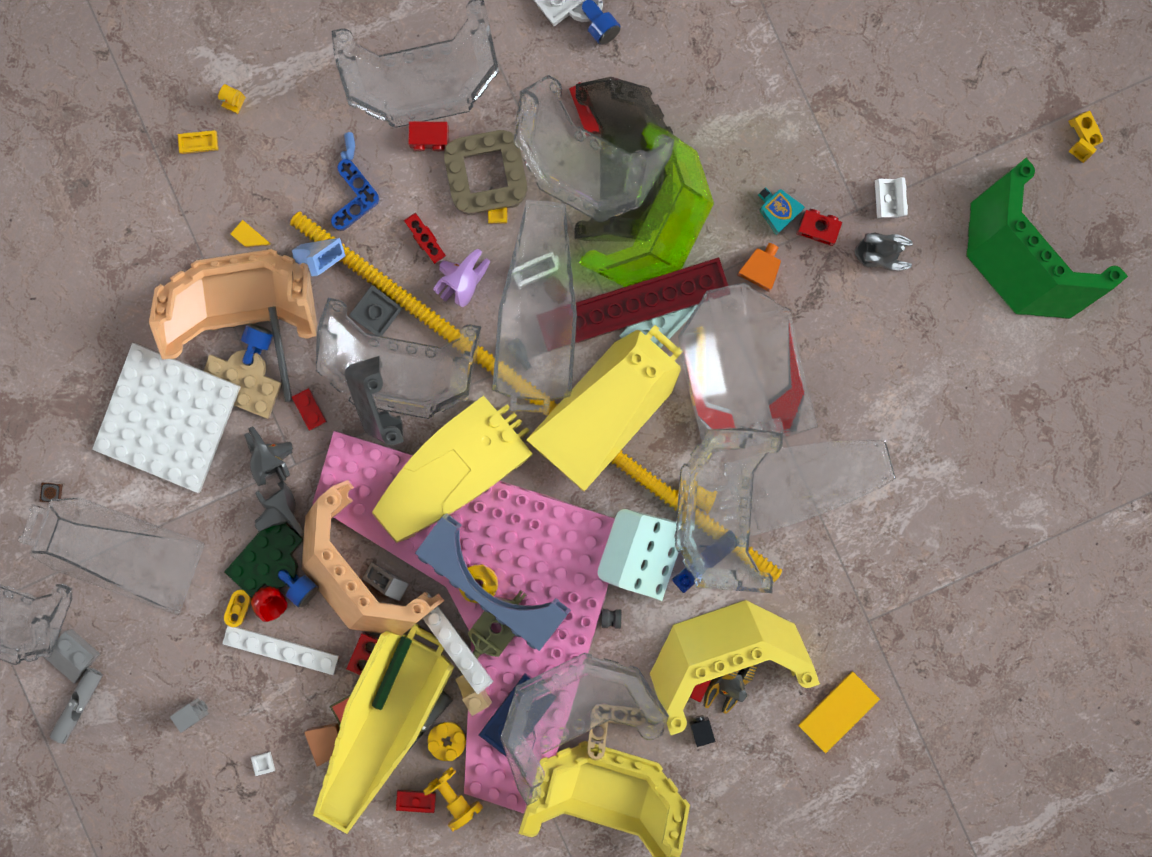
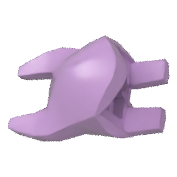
[433,249,490,307]

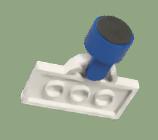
[533,0,621,45]

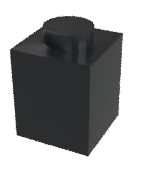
[689,715,716,747]

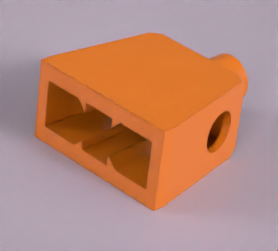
[737,243,781,292]

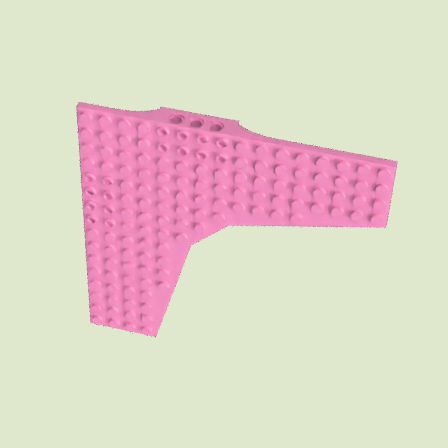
[312,431,615,813]

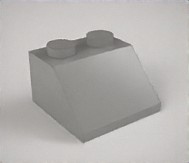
[46,629,100,684]

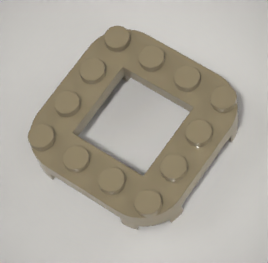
[444,130,528,215]

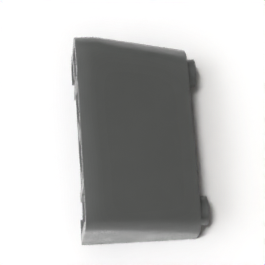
[345,356,404,445]

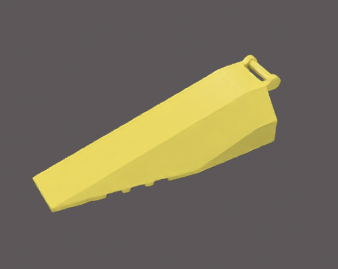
[313,624,454,834]

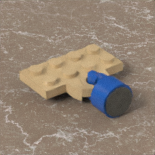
[204,323,282,419]

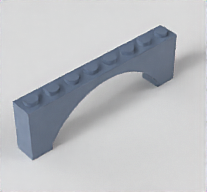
[415,513,571,651]

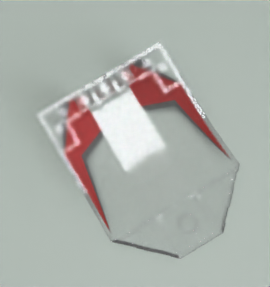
[678,283,818,453]

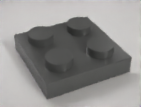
[349,285,403,338]

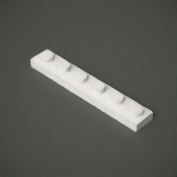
[423,592,494,694]
[222,626,339,675]

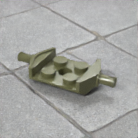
[468,590,527,659]

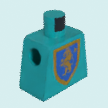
[758,187,805,235]

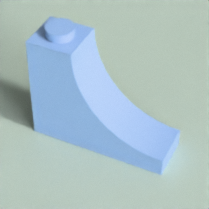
[292,238,345,276]

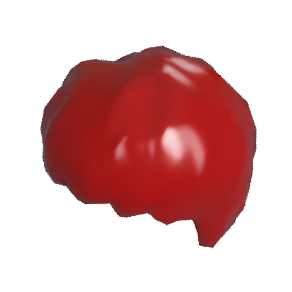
[251,586,288,622]

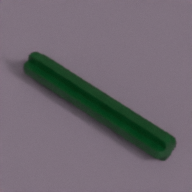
[372,636,412,710]

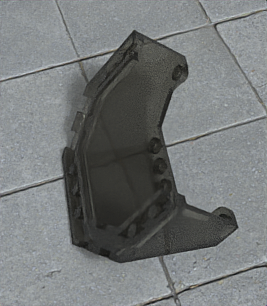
[574,77,673,242]

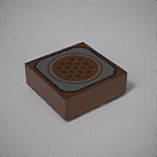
[40,483,63,503]

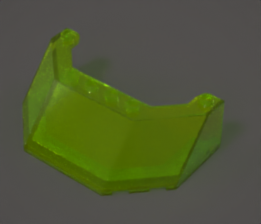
[578,122,714,287]

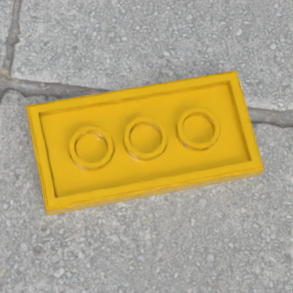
[798,671,880,753]

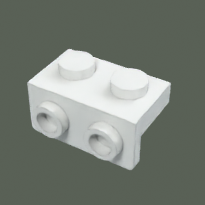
[875,177,908,219]

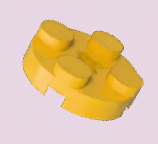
[459,564,498,604]
[427,721,466,761]

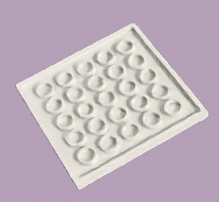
[92,343,241,493]

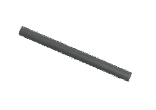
[268,306,293,402]

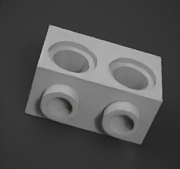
[170,698,209,733]

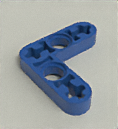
[331,159,379,231]

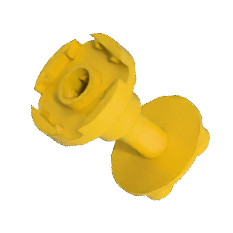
[423,767,483,832]

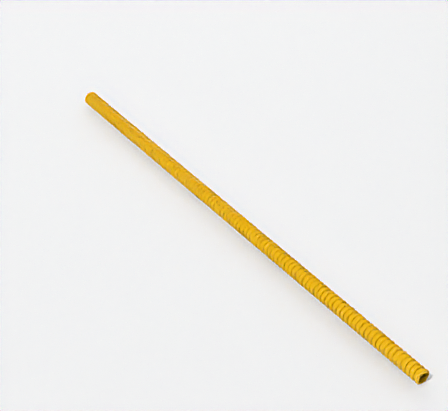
[290,211,782,583]

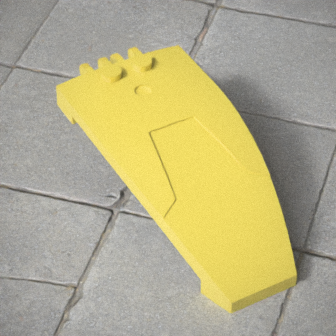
[372,396,532,543]

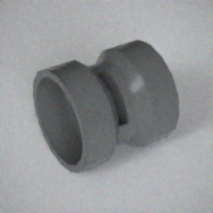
[602,609,622,629]

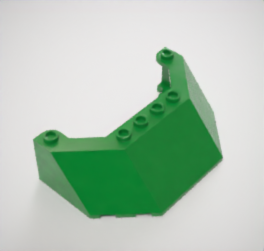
[966,157,1128,319]

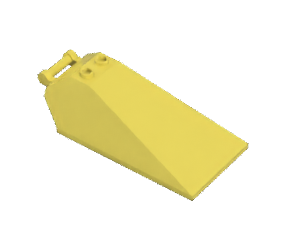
[526,325,683,491]

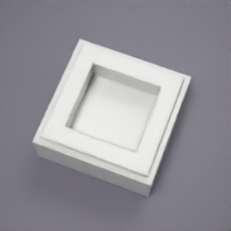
[251,752,275,776]

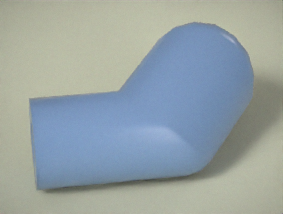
[341,132,355,160]

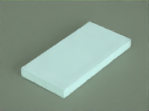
[619,305,699,348]

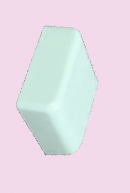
[597,509,687,601]

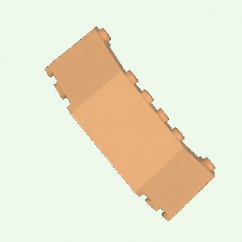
[149,249,317,360]
[301,480,444,636]

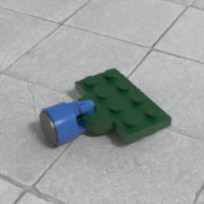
[224,523,318,608]

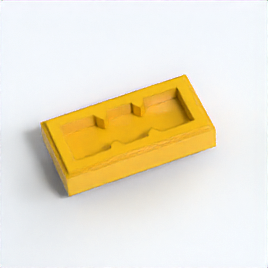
[177,130,218,154]

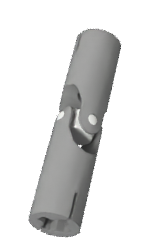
[50,667,103,744]

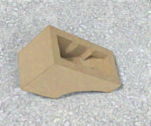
[455,674,492,716]

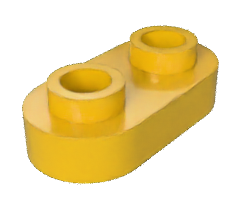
[224,589,251,627]

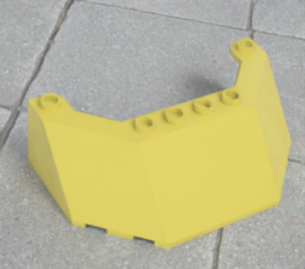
[650,600,820,735]
[518,741,690,857]

